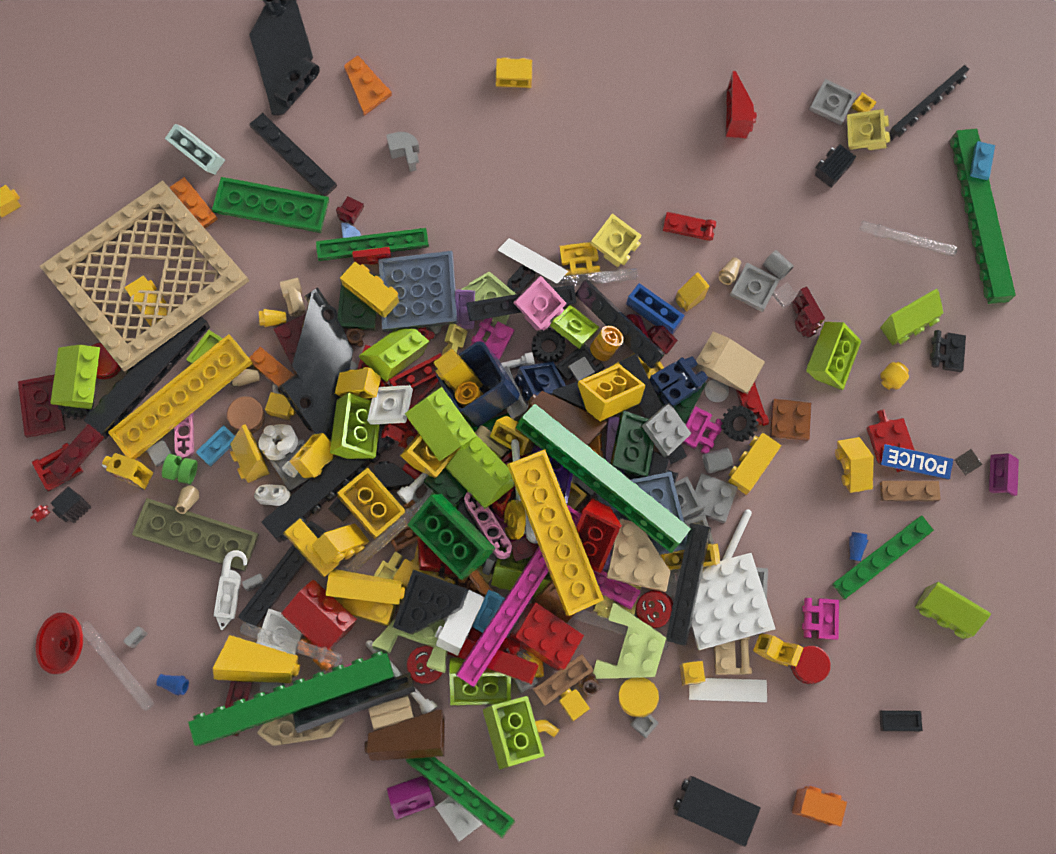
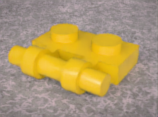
[559,242,600,278]

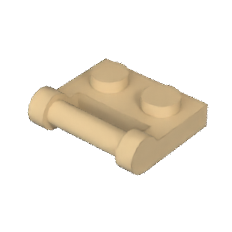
[714,637,752,675]

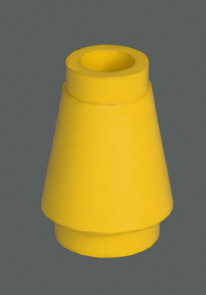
[259,309,286,328]

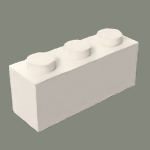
[435,587,485,656]

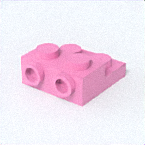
[513,276,567,331]

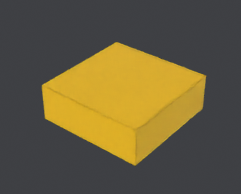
[851,92,877,113]

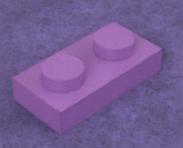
[455,289,475,329]

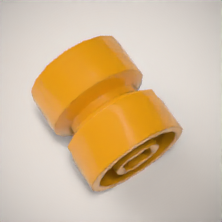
[590,326,623,361]
[455,381,483,408]

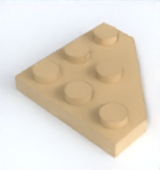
[607,519,671,592]
[257,714,344,746]

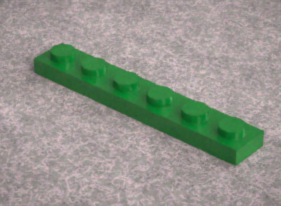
[316,228,429,261]
[832,515,934,600]
[406,757,515,839]

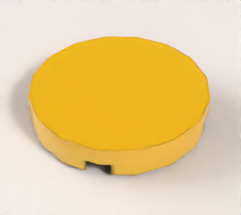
[504,500,526,540]
[618,677,659,717]

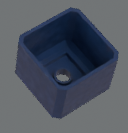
[436,341,520,427]

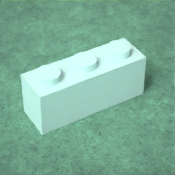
[165,124,225,174]

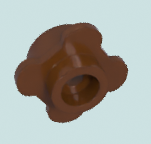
[346,328,365,347]
[579,673,603,697]

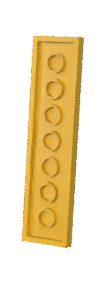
[108,334,253,460]
[507,450,604,616]

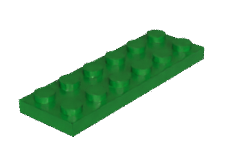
[212,177,329,233]

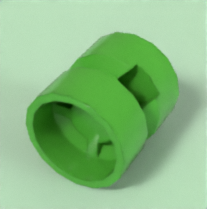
[162,454,198,485]

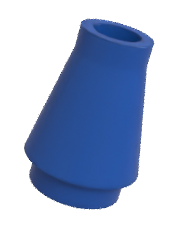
[849,532,868,561]
[156,674,189,696]

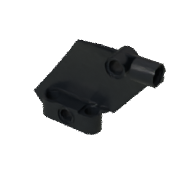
[249,0,320,116]
[279,287,353,440]

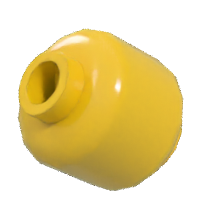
[880,362,909,390]

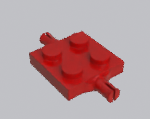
[866,409,915,473]

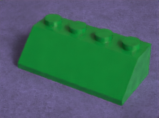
[407,494,496,580]

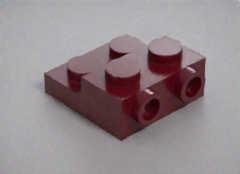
[792,286,825,338]

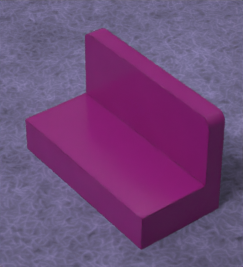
[989,453,1019,496]
[387,776,435,820]

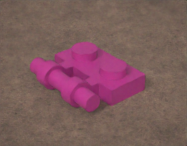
[470,318,515,360]
[682,406,723,454]
[802,598,839,640]

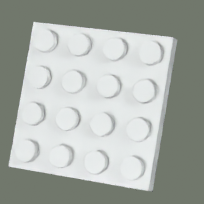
[675,553,775,651]

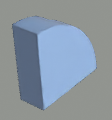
[341,223,361,238]

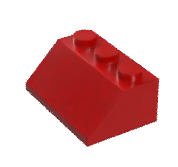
[576,498,622,574]
[281,579,357,655]

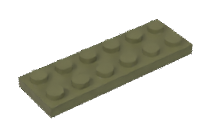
[132,498,259,572]

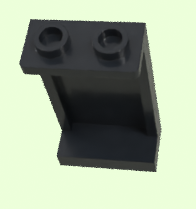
[673,776,761,847]

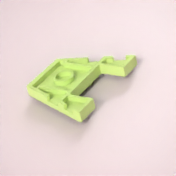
[458,272,516,342]
[593,602,666,679]
[372,618,447,673]

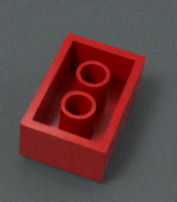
[508,602,584,670]

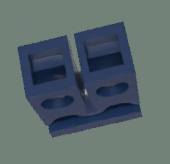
[649,356,708,408]

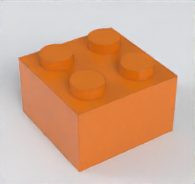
[792,786,847,827]

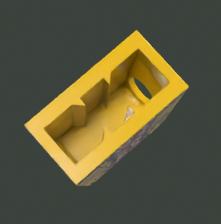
[102,453,154,490]

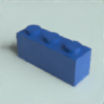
[626,283,685,335]

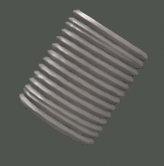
[763,250,794,280]
[703,447,733,474]

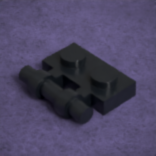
[930,330,966,372]
[556,344,605,382]

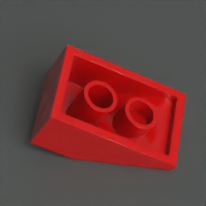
[726,71,757,138]

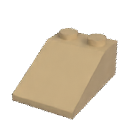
[696,331,765,394]

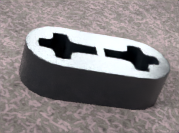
[507,265,536,294]

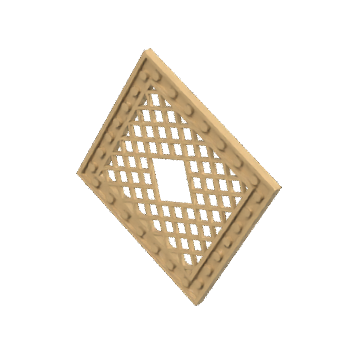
[40,180,249,372]

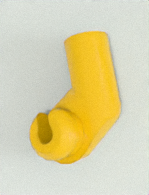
[522,651,544,678]
[535,719,560,737]

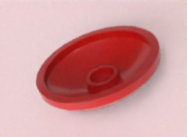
[35,612,83,674]

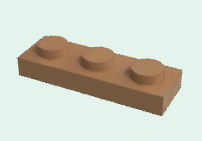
[880,481,941,501]
[533,654,594,707]

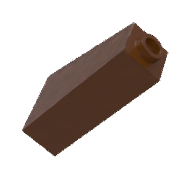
[526,391,607,446]
[364,709,445,761]

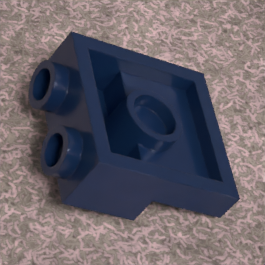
[515,362,566,401]

